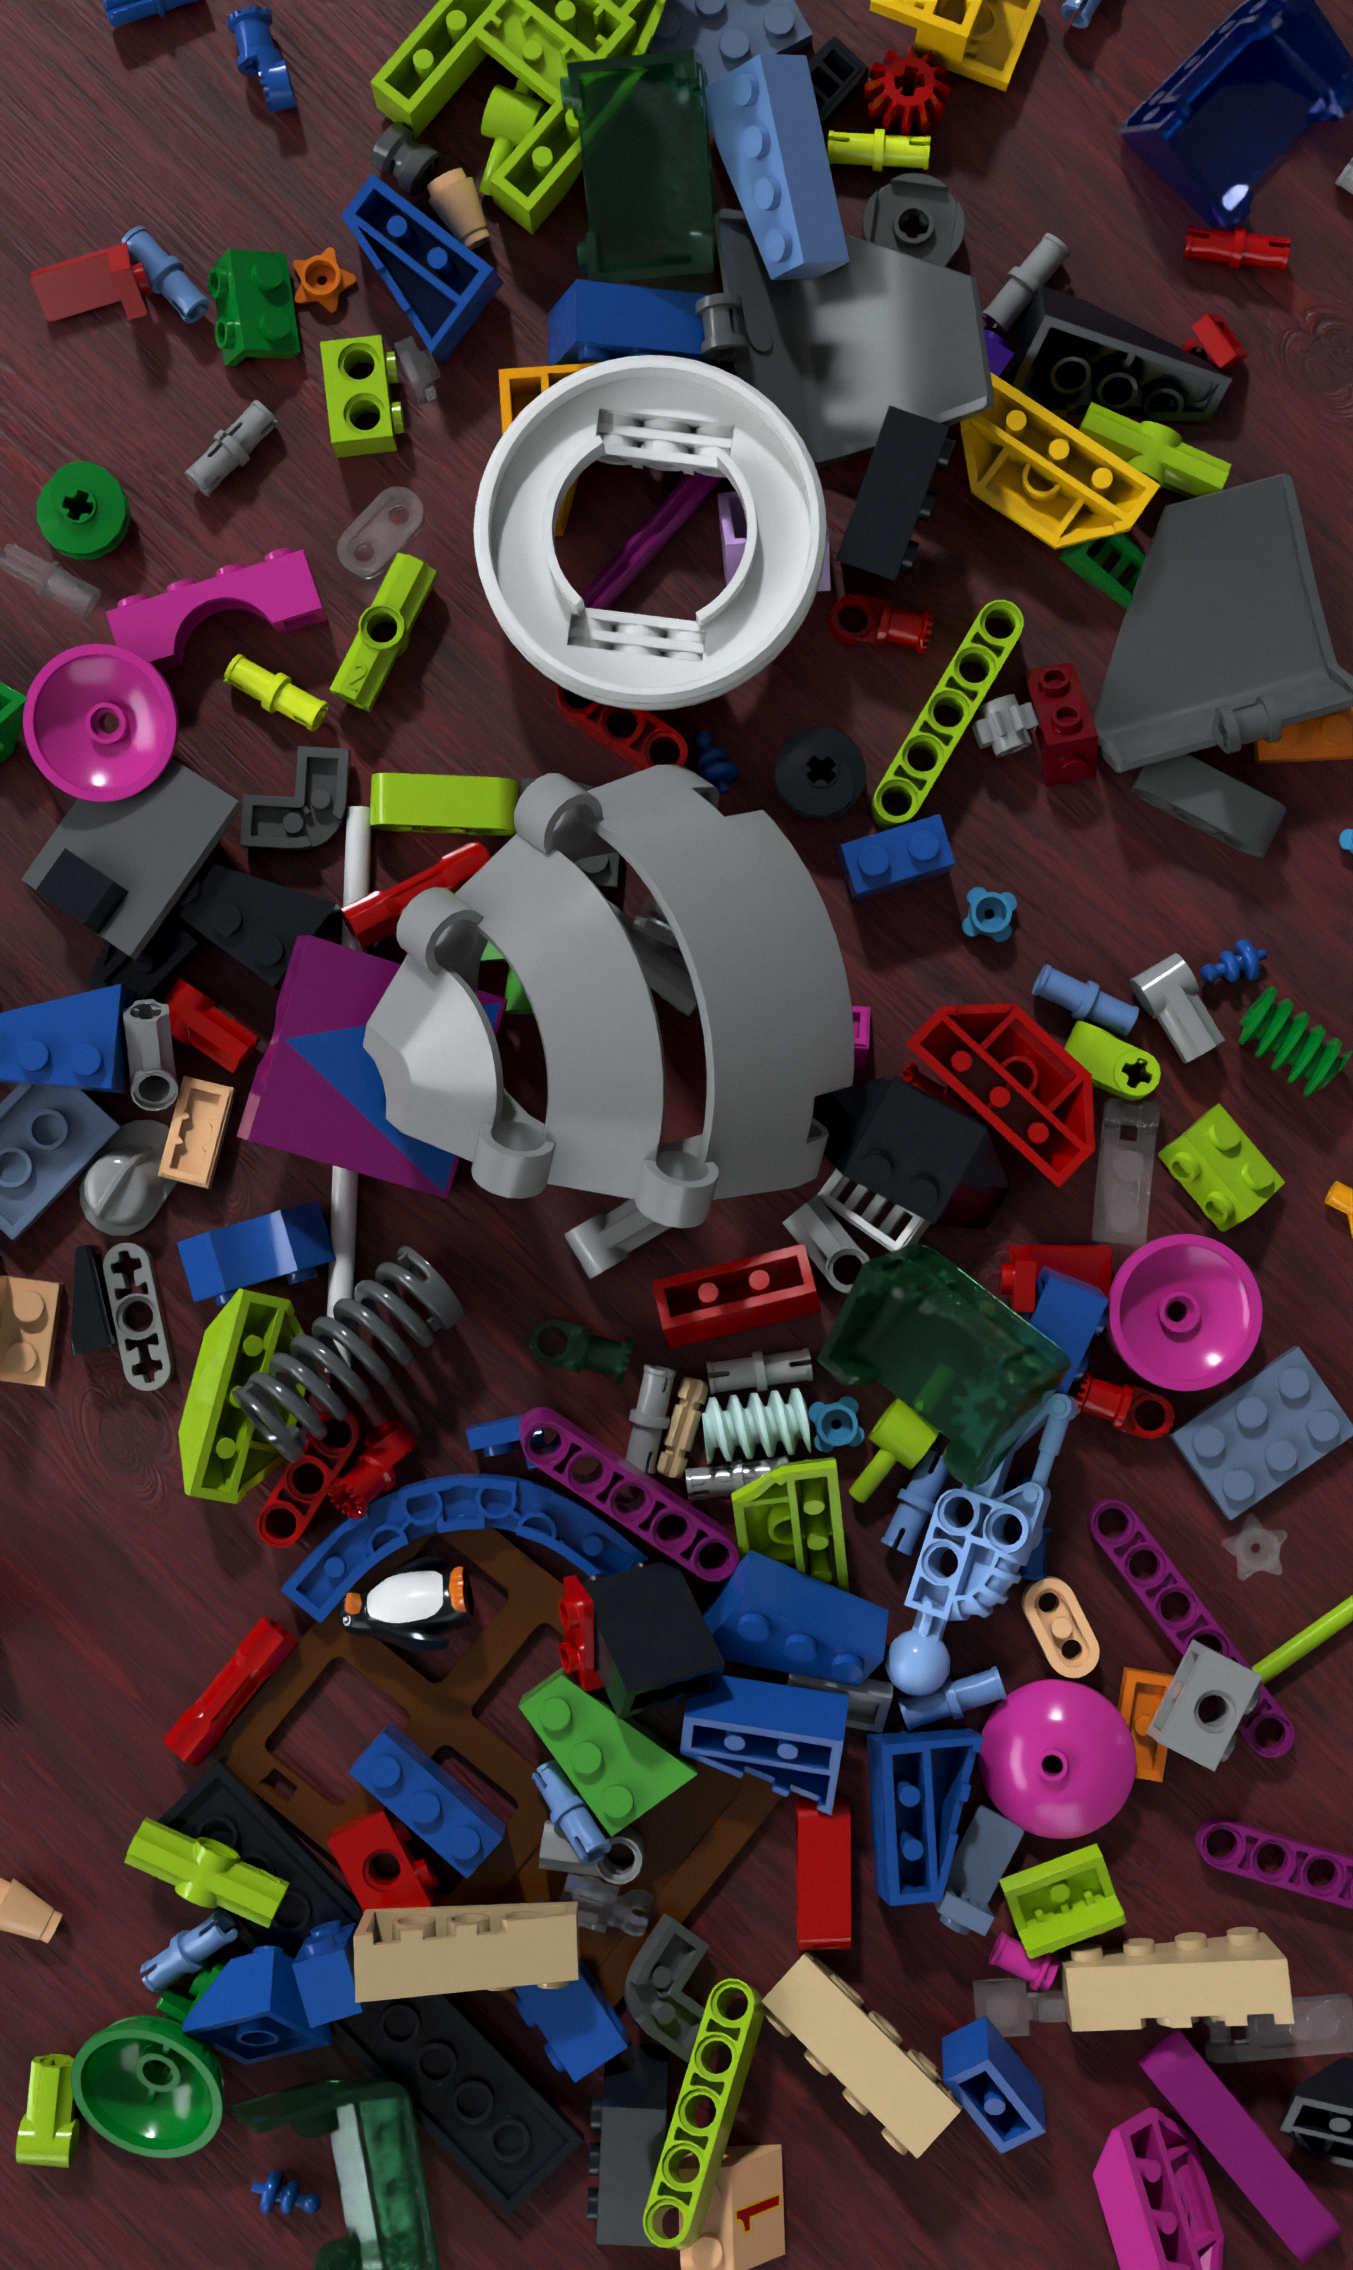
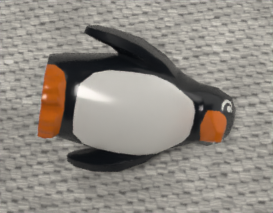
[339,1556,478,1652]

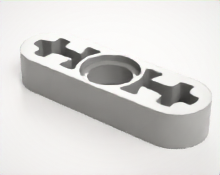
[103,1243,175,1391]

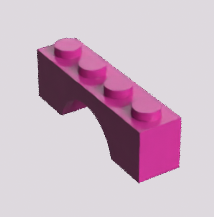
[106,548,328,673]

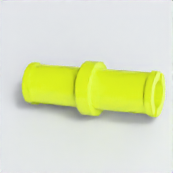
[827,129,931,171]
[224,654,329,732]

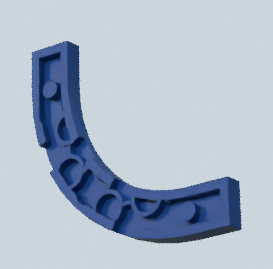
[280,1473,650,1623]

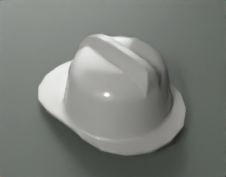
[79,1120,178,1236]

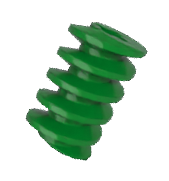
[1238,985,1353,1098]

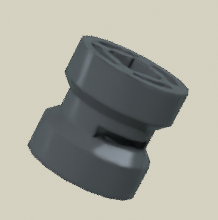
[370,121,442,196]

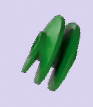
[37,461,131,561]

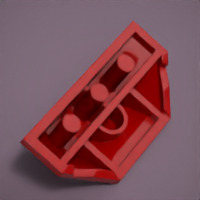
[905,1003,1095,1188]

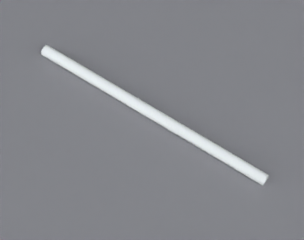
[325,806,372,1373]

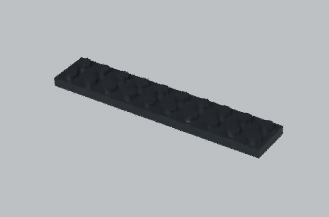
[156,1759,585,2216]

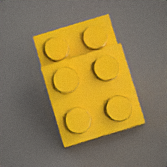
[869,0,1042,92]

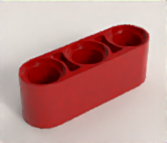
[556,685,688,771]
[257,1410,364,1548]
[796,1796,851,1950]

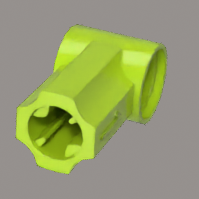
[16,2054,80,2168]

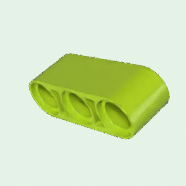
[369,773,520,836]

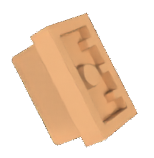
[0,1275,64,1387]

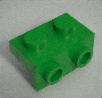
[208,249,300,366]

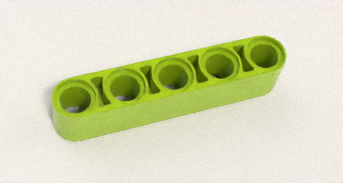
[870,600,1024,830]
[643,1978,765,2250]

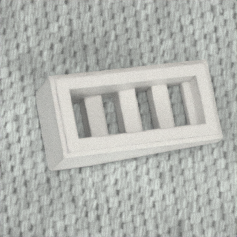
[818,1168,931,1260]

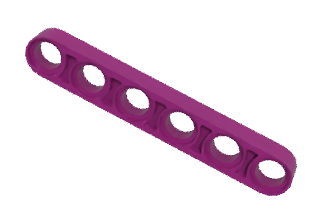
[1087,1499,1295,1758]
[1195,1817,1353,1909]

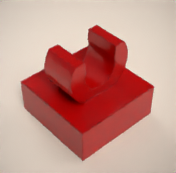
[1181,313,1249,369]

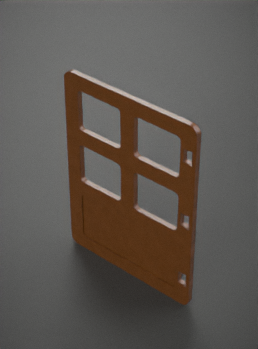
[217,1527,783,2008]

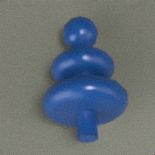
[693,731,738,795]
[1200,939,1267,983]
[251,2169,322,2215]

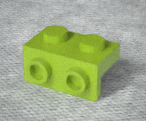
[1158,1103,1286,1232]
[999,1843,1127,1959]

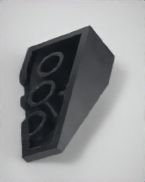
[1006,285,1233,422]

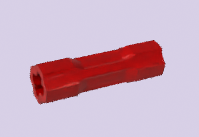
[340,838,491,950]
[162,1615,299,1768]

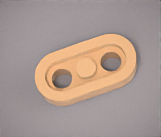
[1022,1576,1100,1678]

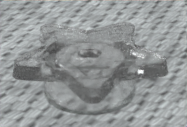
[1221,1513,1288,1581]

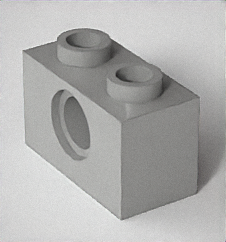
[1146,1639,1262,1772]

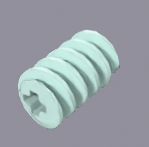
[702,1388,811,1464]

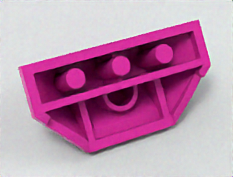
[1092,2107,1225,2270]

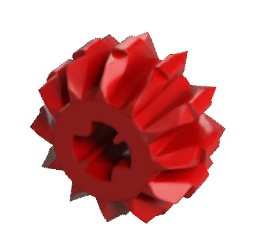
[864,44,951,136]

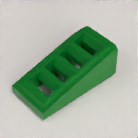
[1059,533,1146,610]

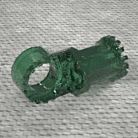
[529,1319,634,1385]

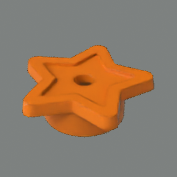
[293,247,357,313]

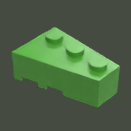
[518,1667,698,1837]

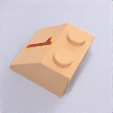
[678,2144,785,2270]

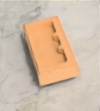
[158,1076,236,1190]

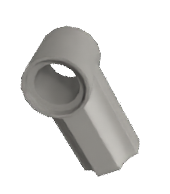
[1130,953,1225,1064]
[123,999,178,1111]
[782,1195,872,1294]
[564,1199,671,1279]
[539,1820,646,1884]

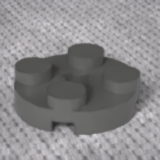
[862,173,965,267]

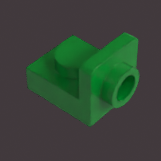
[156,1954,231,2024]

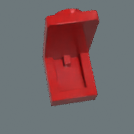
[30,243,153,322]
[999,1245,1112,1312]
[558,1575,604,1692]

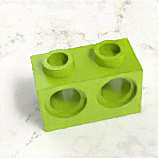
[320,335,405,458]

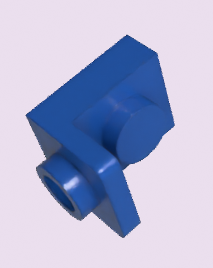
[466,1413,546,1470]

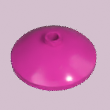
[23,644,179,802]
[1107,1234,1263,1391]
[978,1679,1136,1839]

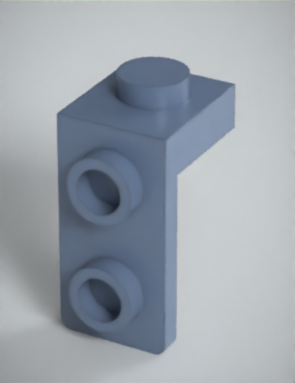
[933,1805,1024,1936]

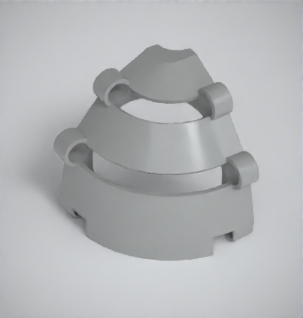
[363,764,854,1228]

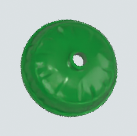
[70,2015,225,2158]

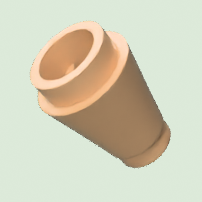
[427,168,491,250]
[0,1878,63,1943]

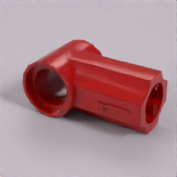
[162,978,261,1075]

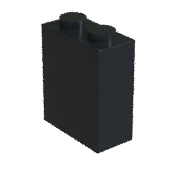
[581,1558,725,1719]

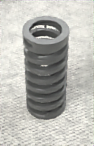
[232,1245,464,1464]

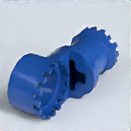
[227,5,297,113]

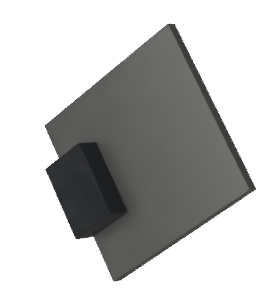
[21,758,244,960]

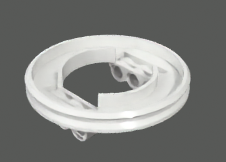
[473,355,827,711]

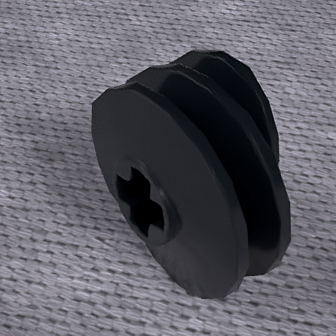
[774,727,866,821]

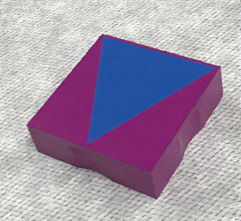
[236,935,507,1199]

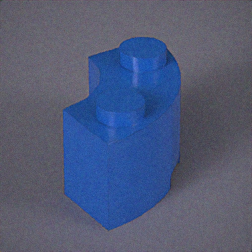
[177,1201,336,1306]

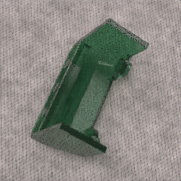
[230,2078,440,2270]

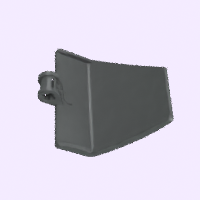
[695,208,994,468]
[1093,473,1353,772]

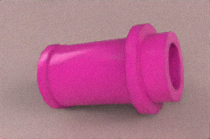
[989,1932,1059,1990]

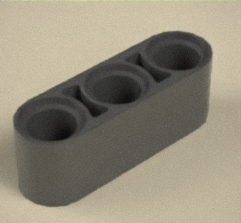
[1132,754,1288,858]

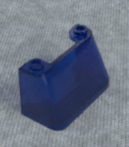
[1118,0,1353,229]

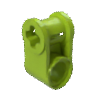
[1064,1021,1161,1101]

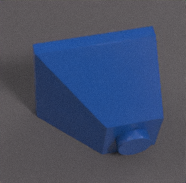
[182,1946,333,2065]

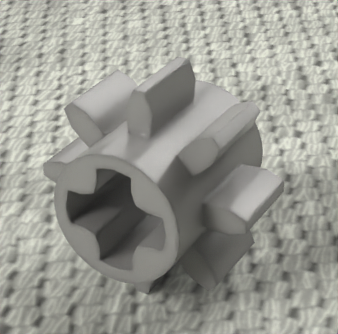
[972,694,1039,757]

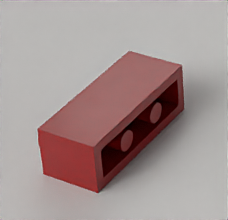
[652,1243,821,1349]

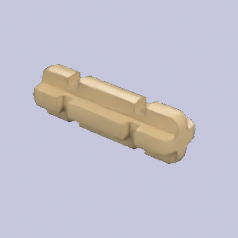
[656,1377,709,1479]

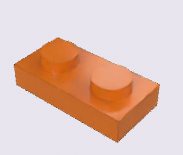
[1253,707,1353,764]
[1117,1667,1174,1782]

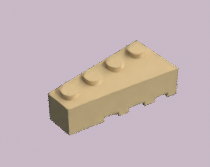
[353,1901,580,2003]
[1058,1927,1295,2032]
[761,1950,963,2159]

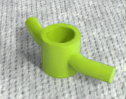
[479,79,547,196]
[849,1364,957,1503]

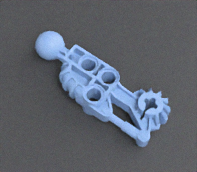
[885,1369,1079,1697]

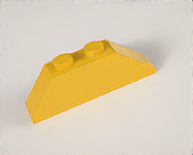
[959,372,1161,550]

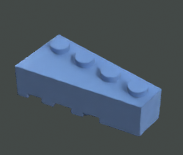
[696,53,850,280]

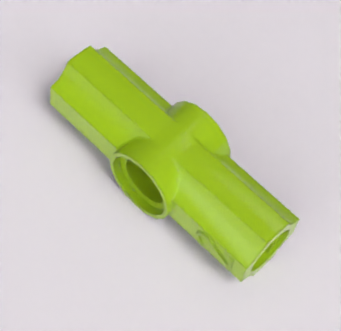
[1078,402,1232,499]
[329,552,439,712]
[124,1817,290,1929]

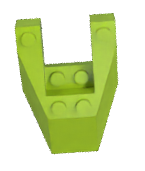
[370,0,667,235]

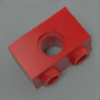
[327,1803,439,1913]

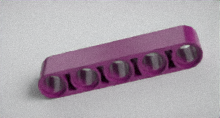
[518,1407,738,1582]
[1137,2028,1344,2265]

